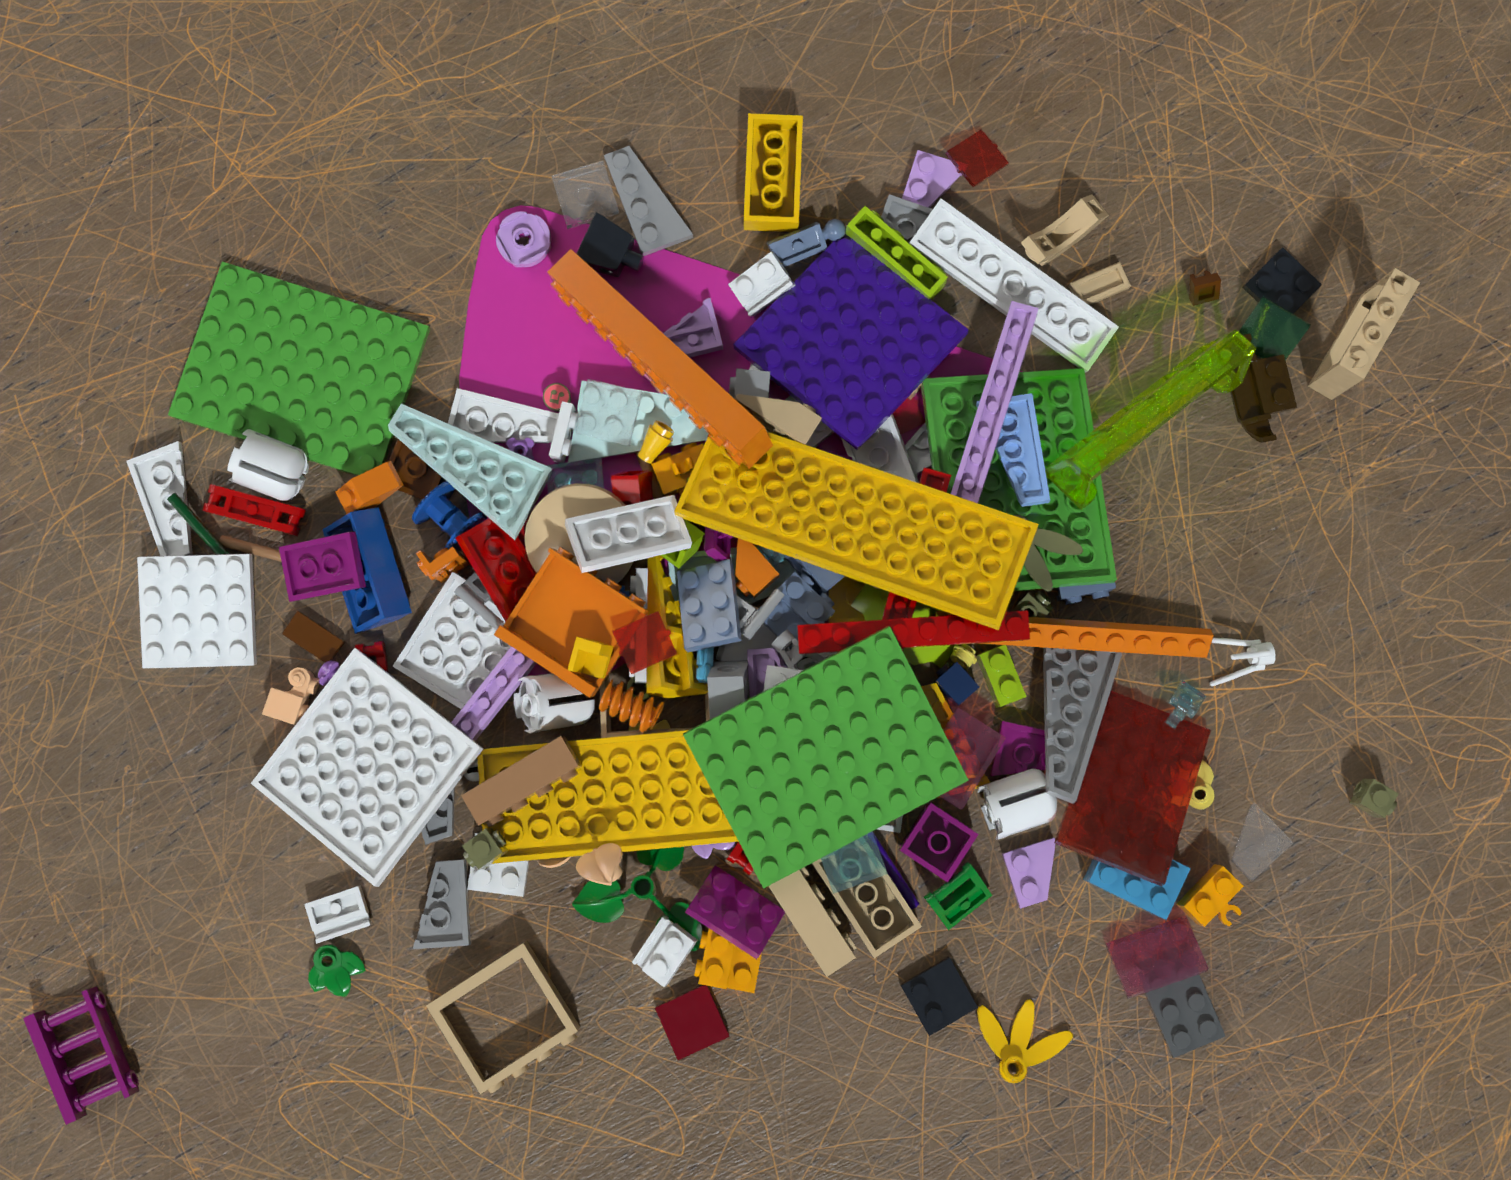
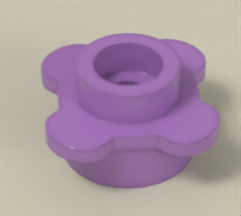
[507,438,534,460]
[318,661,340,686]

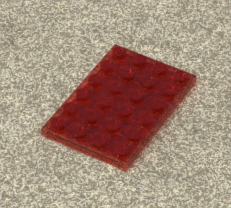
[1054,691,1211,886]

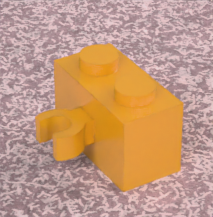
[651,442,704,497]
[1176,864,1243,927]

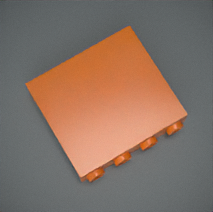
[494,547,650,698]

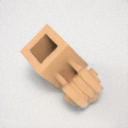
[262,667,320,725]

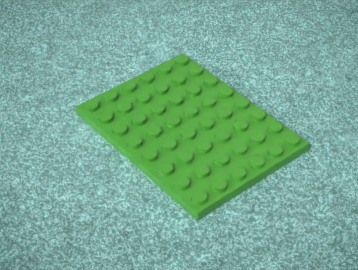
[168,262,431,476]
[921,368,1117,591]
[683,626,969,889]

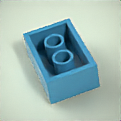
[1083,829,1191,920]

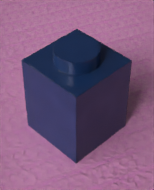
[934,662,979,706]

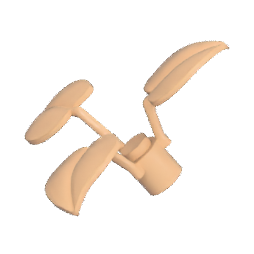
[534,843,623,886]

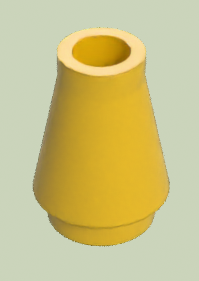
[638,420,674,464]

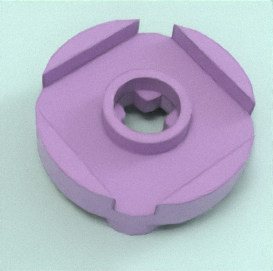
[496,211,551,267]

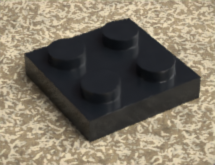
[1242,247,1322,325]

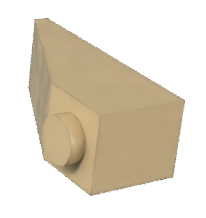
[734,394,822,445]

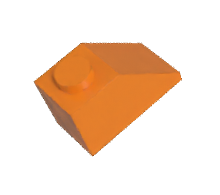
[335,461,403,514]
[735,538,779,599]

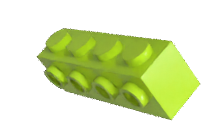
[845,206,948,300]

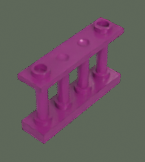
[23,986,139,1125]

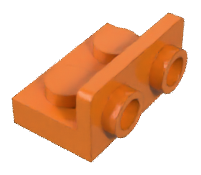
[416,547,469,584]

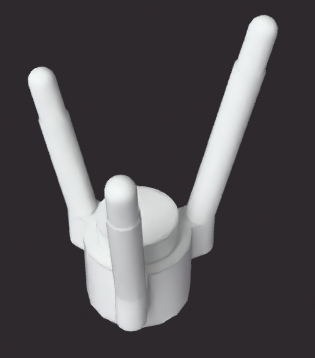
[1210,638,1275,686]

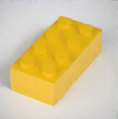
[744,113,803,232]

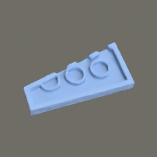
[976,393,1050,507]

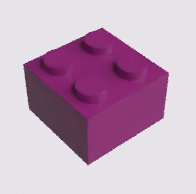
[897,802,979,882]

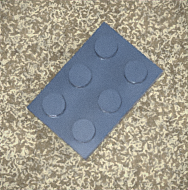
[677,559,742,653]

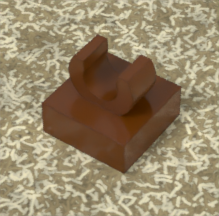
[1189,270,1221,306]

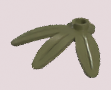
[1013,515,1083,591]

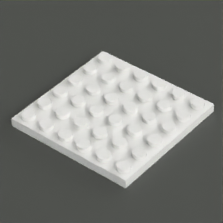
[251,648,484,887]

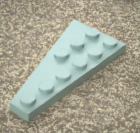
[568,381,708,463]
[388,404,552,540]

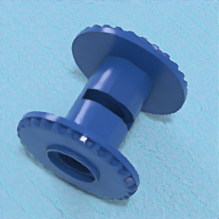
[412,481,487,552]

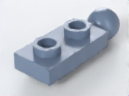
[767,219,846,267]

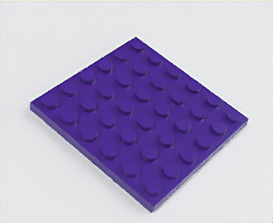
[733,234,968,450]

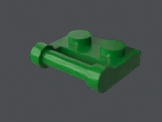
[923,862,993,930]

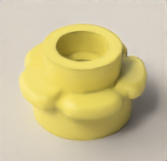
[950,644,977,669]

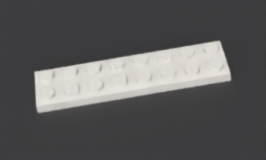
[909,199,1119,373]

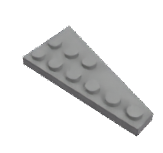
[1043,648,1122,804]

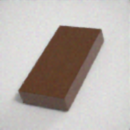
[282,611,345,663]

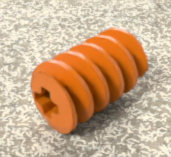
[599,679,664,733]

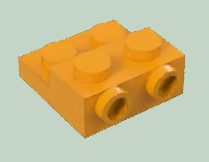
[694,929,762,993]

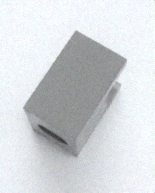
[707,660,750,719]

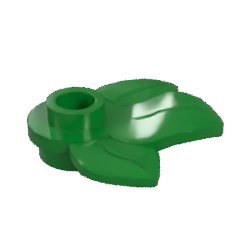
[308,944,366,997]

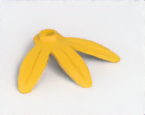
[977,999,1073,1083]

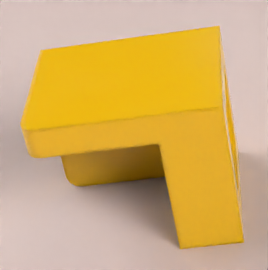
[568,637,614,679]

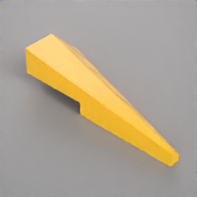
[646,555,708,698]

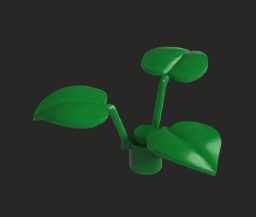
[572,847,702,951]

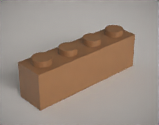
[461,736,582,827]

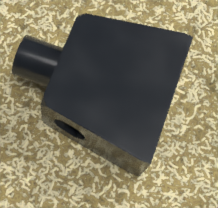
[576,212,644,277]

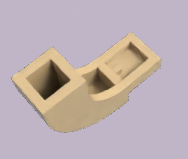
[1021,194,1109,266]

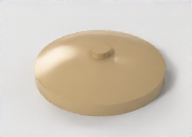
[525,483,633,583]

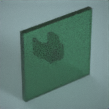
[1232,297,1311,360]

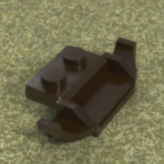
[1225,334,1297,443]

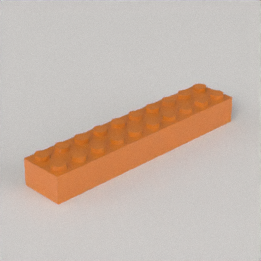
[547,249,773,469]

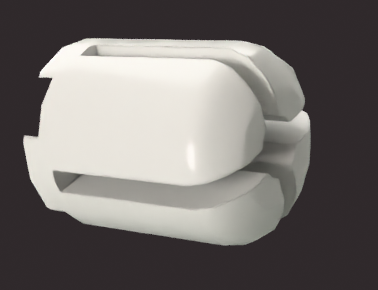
[227,429,309,500]
[514,673,595,733]
[977,769,1057,840]

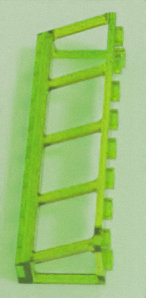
[1045,329,1256,510]

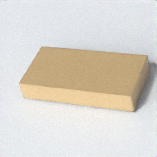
[1069,262,1131,305]

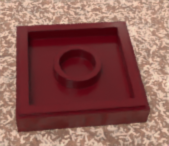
[655,985,730,1060]

